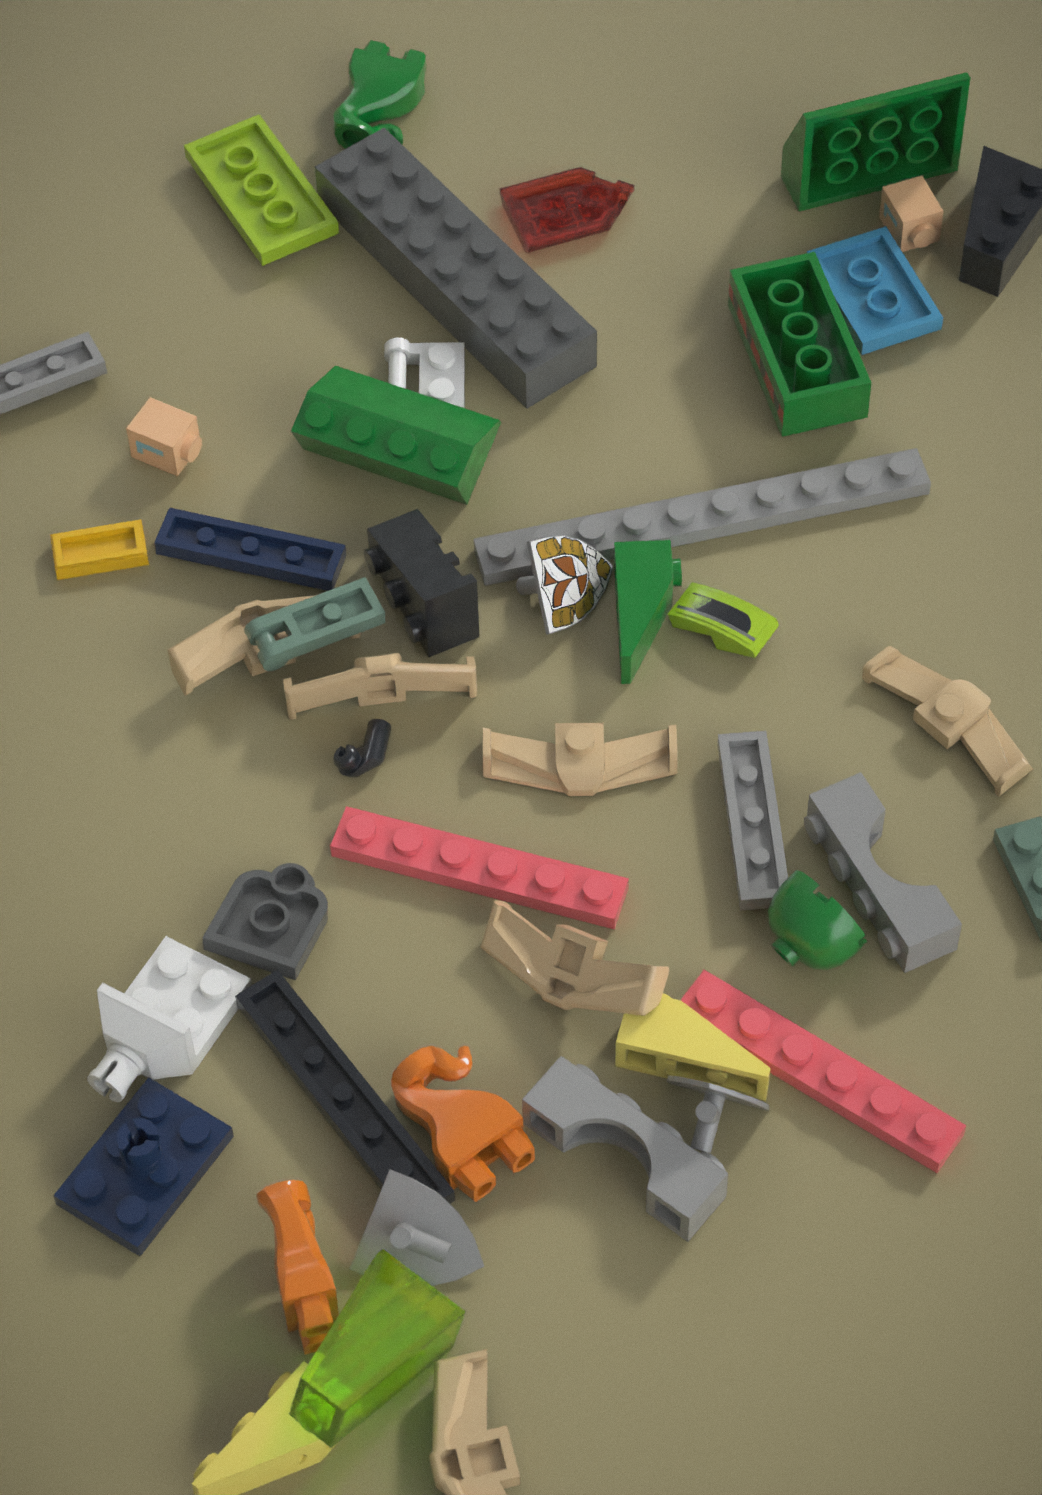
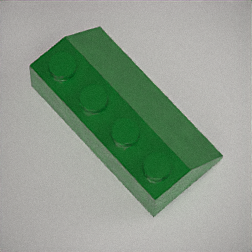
[291,365,501,505]

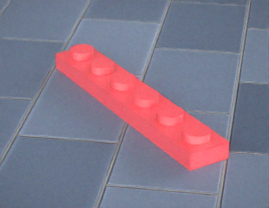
[330,806,629,930]
[681,970,966,1173]

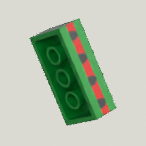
[728,252,872,437]

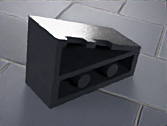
[959,146,1042,297]
[364,509,480,657]

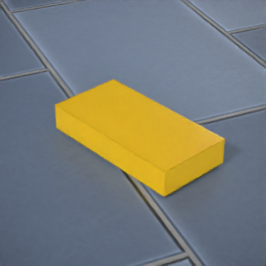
[50,519,149,580]

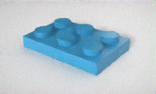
[807,227,943,355]

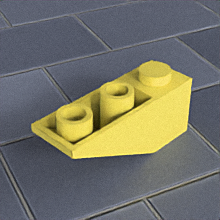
[191,1361,357,1495]

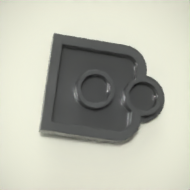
[202,863,328,980]

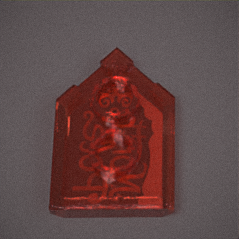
[499,167,635,253]

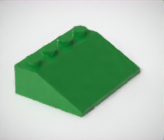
[781,72,971,212]

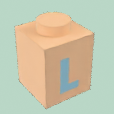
[879,176,944,252]
[126,397,202,476]

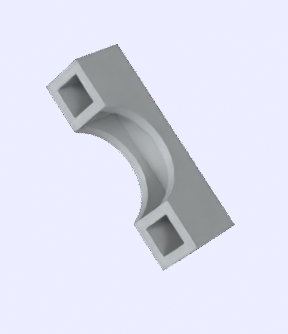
[804,772,962,973]
[522,1056,728,1242]

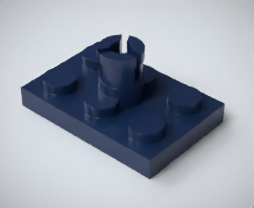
[53,1077,234,1256]

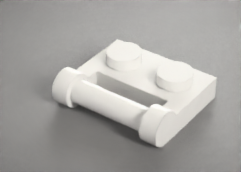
[384,338,465,408]

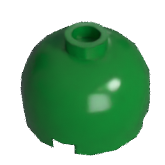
[768,870,868,970]

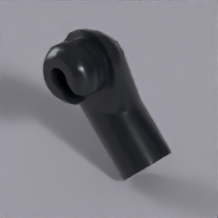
[333,719,391,777]

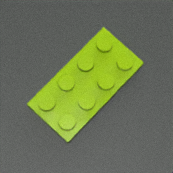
[184,114,339,266]

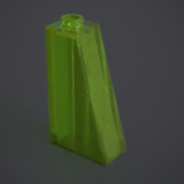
[289,1249,466,1448]

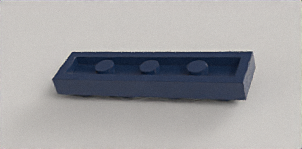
[154,507,347,591]

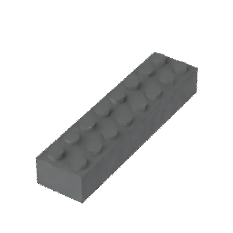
[315,128,597,409]

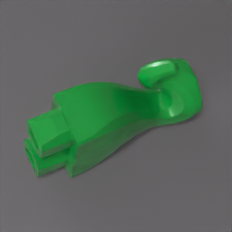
[333,40,427,149]

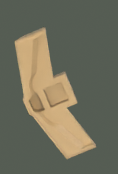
[168,595,361,696]
[862,646,1033,797]
[283,653,477,720]
[483,723,677,796]
[480,900,669,1016]
[429,1349,521,1495]

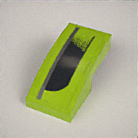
[668,582,779,658]

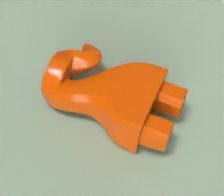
[391,1045,535,1202]
[256,1180,339,1354]

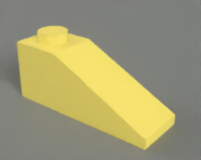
[615,993,771,1101]

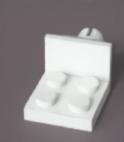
[87,936,252,1102]

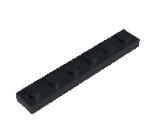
[235,969,455,1204]

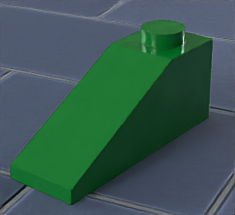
[614,540,682,684]

